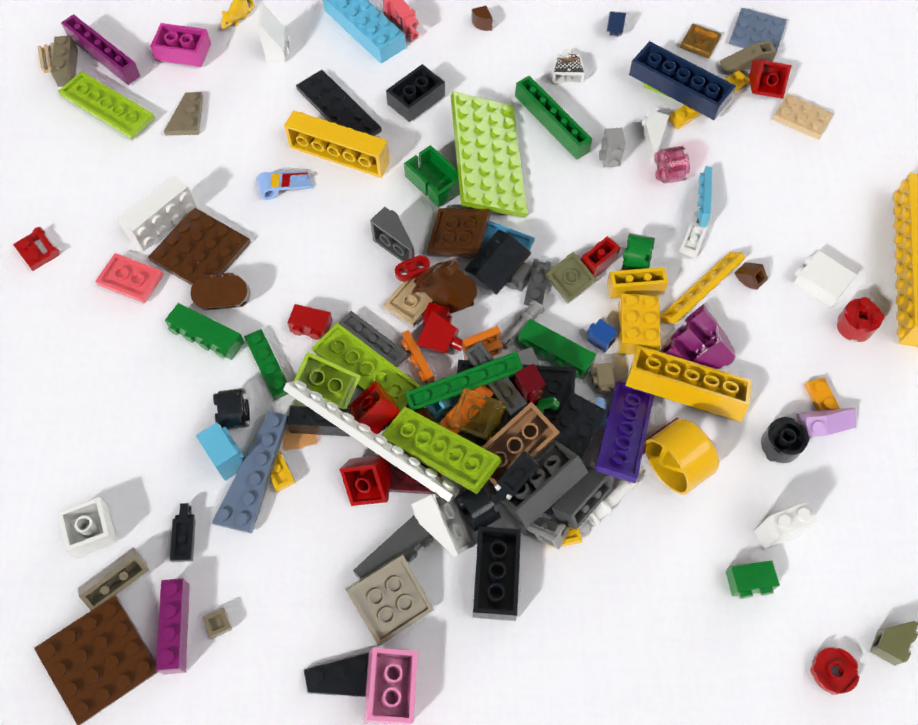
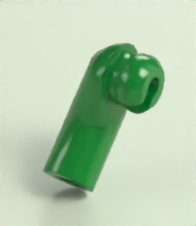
[536,396,560,414]

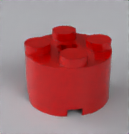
[837,297,884,342]

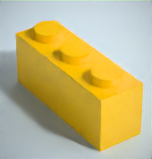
[607,267,668,299]

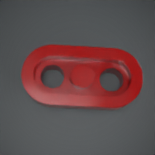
[395,255,430,282]

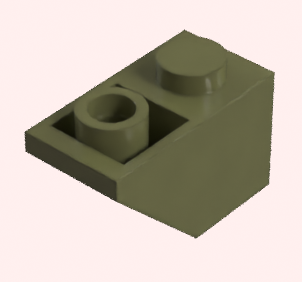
[870,621,918,666]

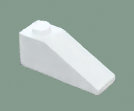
[642,110,669,164]

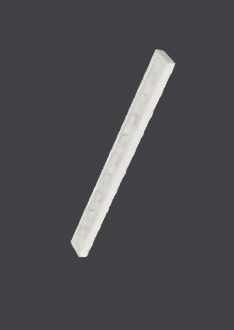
[283,381,460,502]

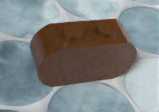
[190,273,251,311]

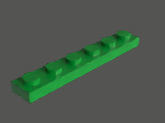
[405,351,523,412]

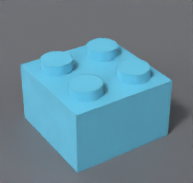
[196,423,245,481]

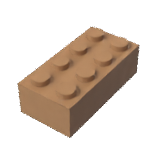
[482,402,561,487]

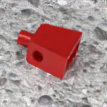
[416,311,463,355]

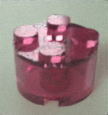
[654,146,690,184]

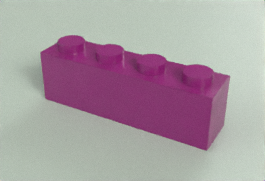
[156,578,190,674]

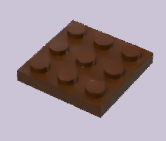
[427,208,490,258]

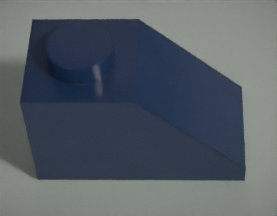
[606,11,626,36]

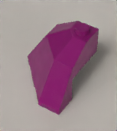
[659,304,736,369]

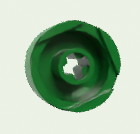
[622,233,655,270]

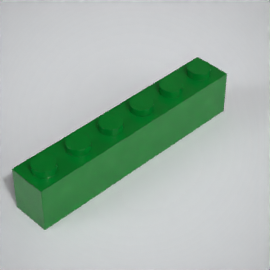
[515,76,592,160]

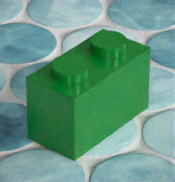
[725,560,780,599]

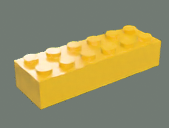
[284,110,390,178]
[625,345,752,422]

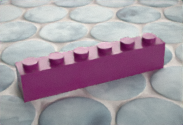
[61,14,140,85]

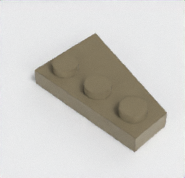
[164,92,203,136]

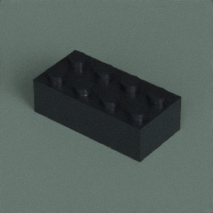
[473,526,521,621]

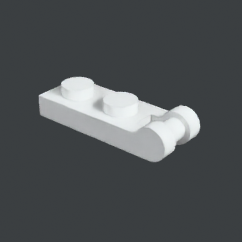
[679,213,711,258]

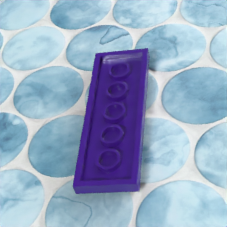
[595,380,654,484]

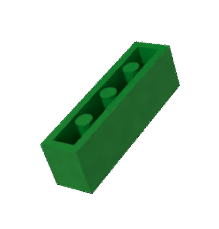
[165,303,245,360]
[517,319,596,380]

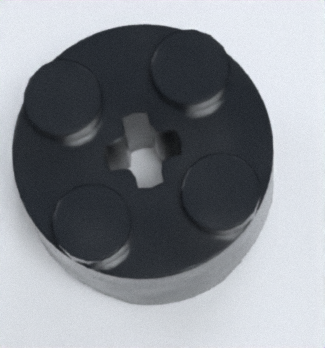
[213,388,250,430]
[761,417,809,463]
[456,487,501,532]

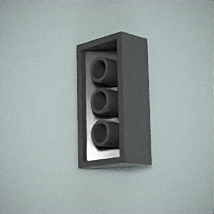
[495,440,589,528]

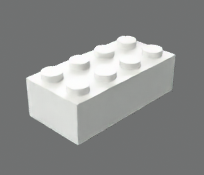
[118,175,197,252]

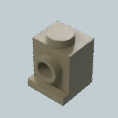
[590,363,615,395]

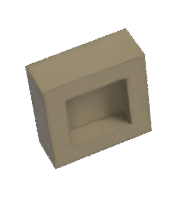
[203,608,233,639]

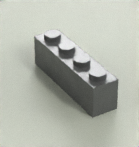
[353,515,433,580]

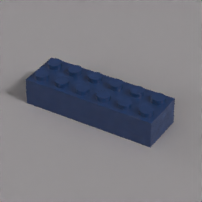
[629,41,736,120]

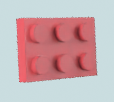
[95,253,164,303]

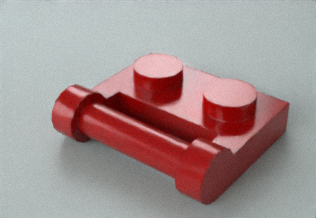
[13,227,60,271]

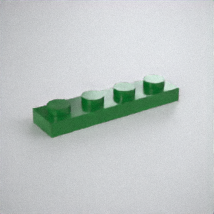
[244,329,288,400]

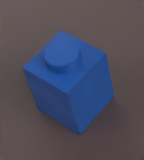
[587,319,619,353]

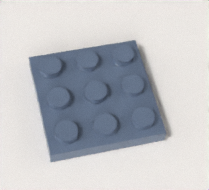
[729,7,787,53]

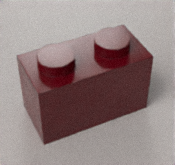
[514,364,546,403]

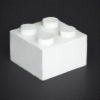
[58,497,117,558]

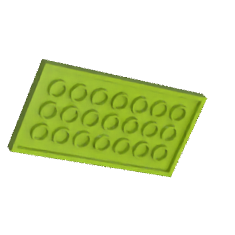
[450,91,528,218]

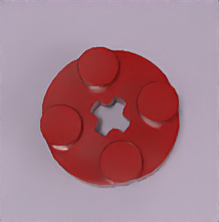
[810,648,859,695]

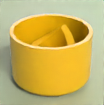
[644,419,719,495]

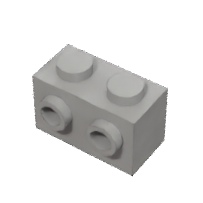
[599,128,626,167]

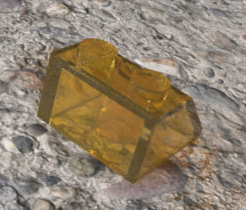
[449,388,506,441]

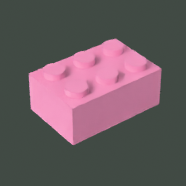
[363,648,418,725]

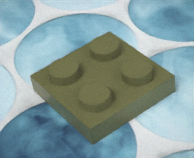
[544,251,597,303]

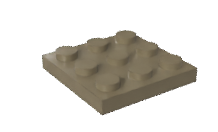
[345,554,434,646]

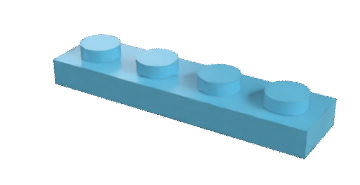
[697,166,712,227]

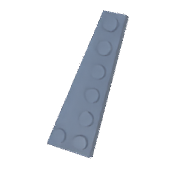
[212,411,289,534]

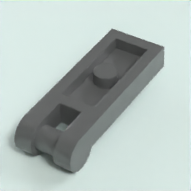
[524,259,551,306]

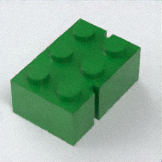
[404,145,460,208]

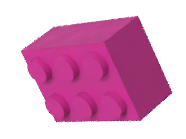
[150,23,211,67]

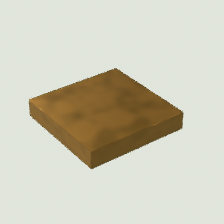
[680,23,722,58]

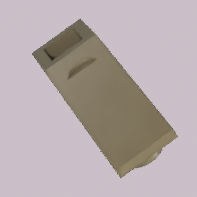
[720,40,776,74]

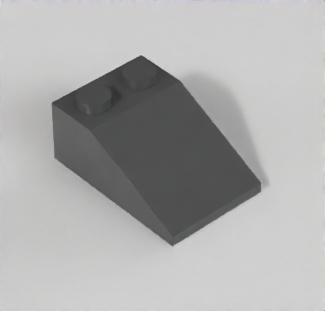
[370,207,415,262]

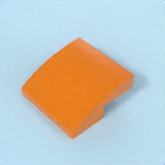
[462,326,503,360]

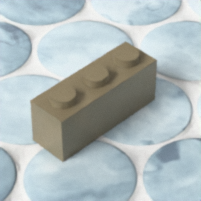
[51,35,78,87]
[78,547,149,611]

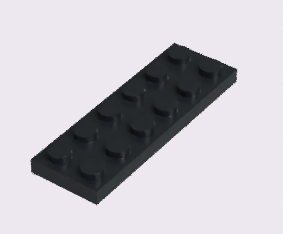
[296,70,382,136]
[543,391,607,517]

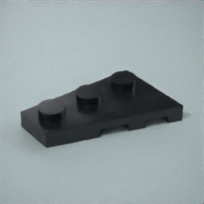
[304,653,369,697]

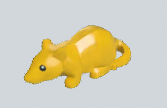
[221,0,255,29]

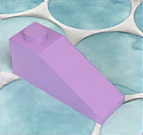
[796,408,856,437]

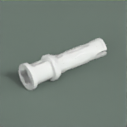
[587,480,638,527]

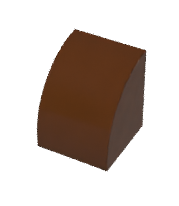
[471,5,493,31]
[735,262,768,290]

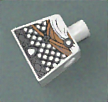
[552,48,585,85]

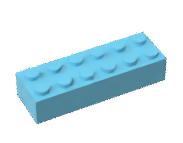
[323,0,406,64]

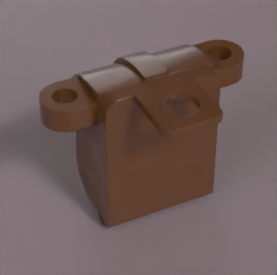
[412,258,477,314]

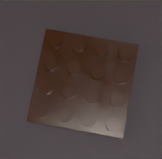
[148,208,251,286]
[34,595,159,725]

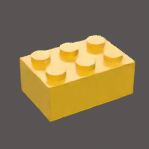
[618,294,661,355]

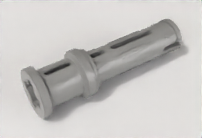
[500,300,544,350]

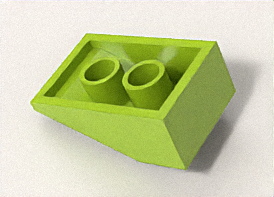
[294,351,361,409]

